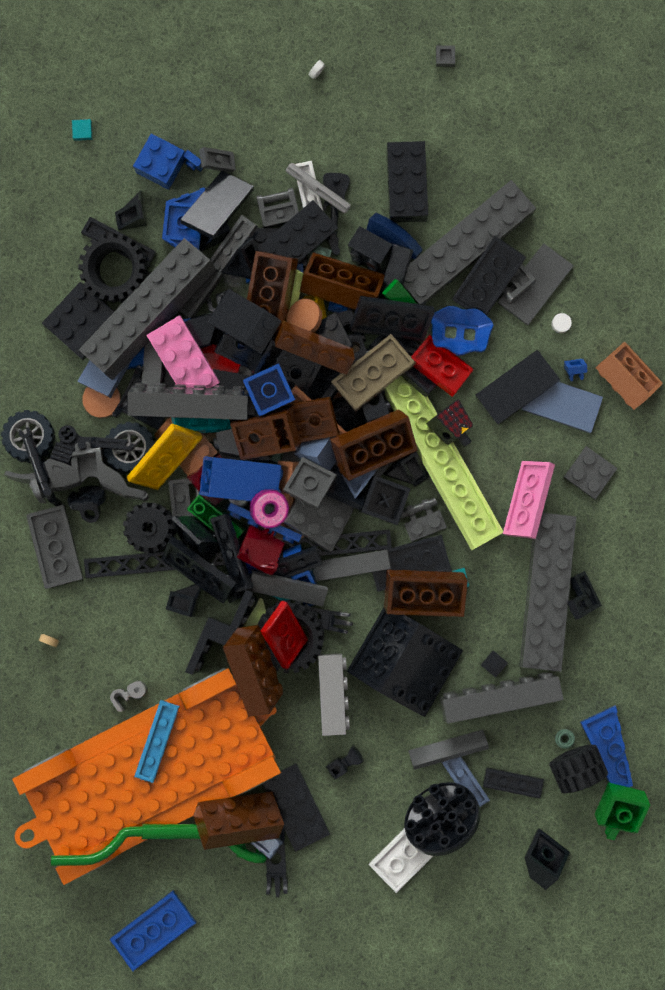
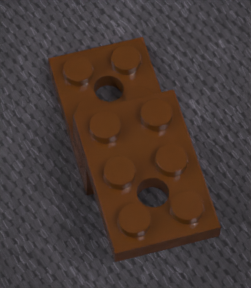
[230,397,339,460]

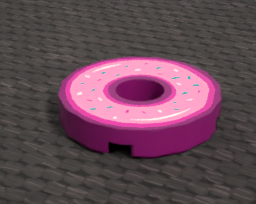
[250,489,289,528]

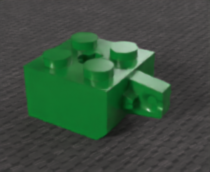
[594,782,650,840]

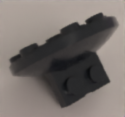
[404,782,481,856]

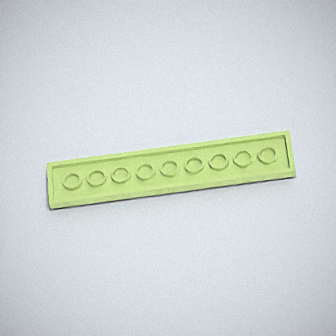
[384,376,503,550]

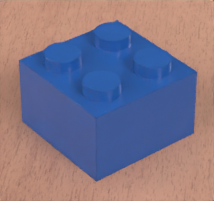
[133,134,185,190]
[243,364,295,416]

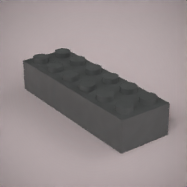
[128,383,249,420]
[439,672,564,724]

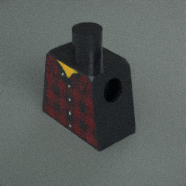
[426,399,473,448]

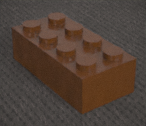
[247,251,298,335]
[299,252,385,309]
[330,409,418,481]
[384,569,468,617]
[223,625,283,717]
[193,792,284,850]

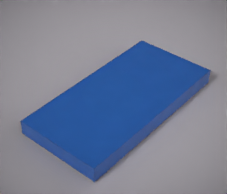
[110,890,196,971]

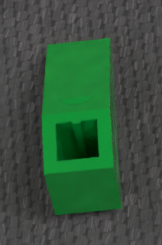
[187,494,247,539]

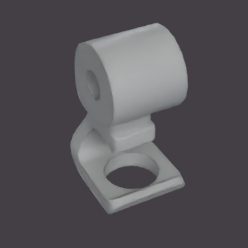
[110,681,147,712]

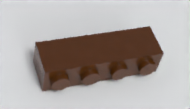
[275,320,355,375]

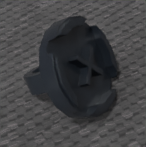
[67,486,107,523]

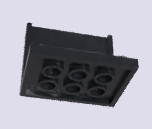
[347,608,463,717]

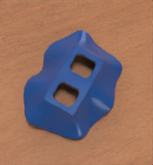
[431,306,493,356]

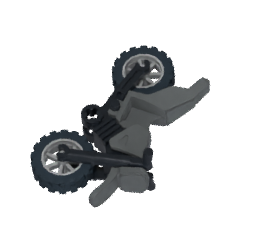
[1,410,155,506]

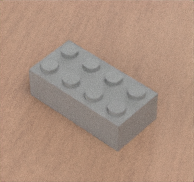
[318,653,350,736]

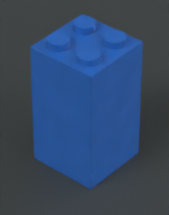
[199,456,283,501]

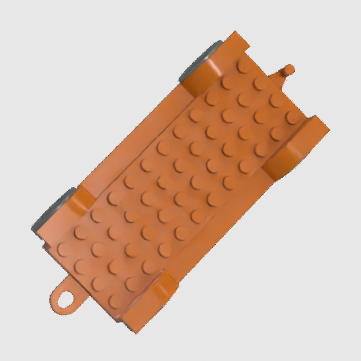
[12,668,281,885]

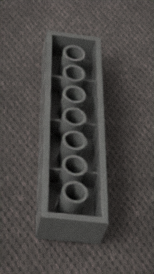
[403,180,536,305]
[79,238,217,380]
[519,513,576,672]

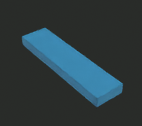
[134,700,180,783]

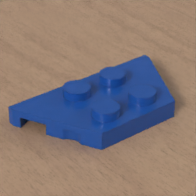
[162,188,206,251]

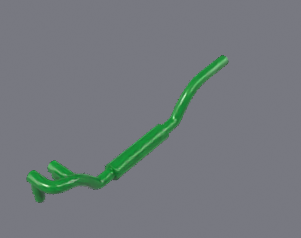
[51,824,267,866]

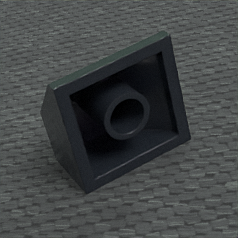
[524,828,570,890]

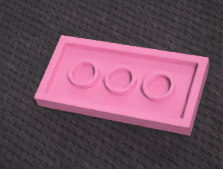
[146,315,220,388]
[503,461,555,539]

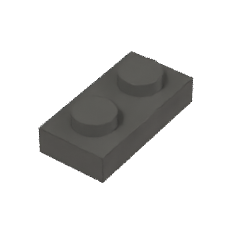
[199,147,236,172]

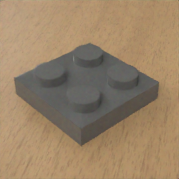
[563,446,617,500]
[283,457,337,510]

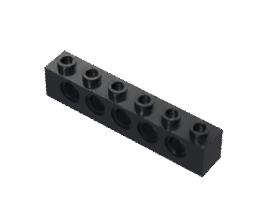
[337,309,392,423]

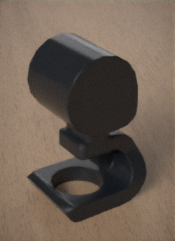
[325,745,364,780]

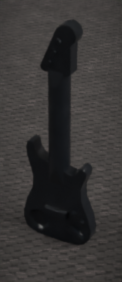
[323,173,350,256]

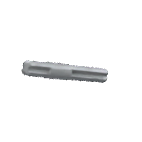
[286,163,351,214]

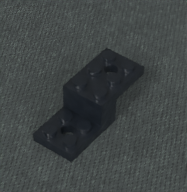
[214,333,322,394]
[185,590,257,675]

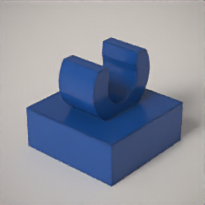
[564,359,587,381]

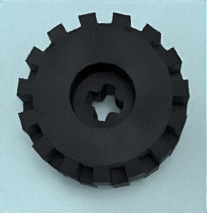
[123,502,176,553]
[549,745,608,793]

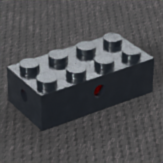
[386,141,428,223]

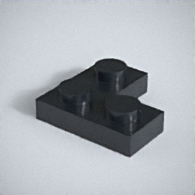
[567,571,602,620]

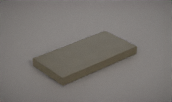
[331,334,416,412]

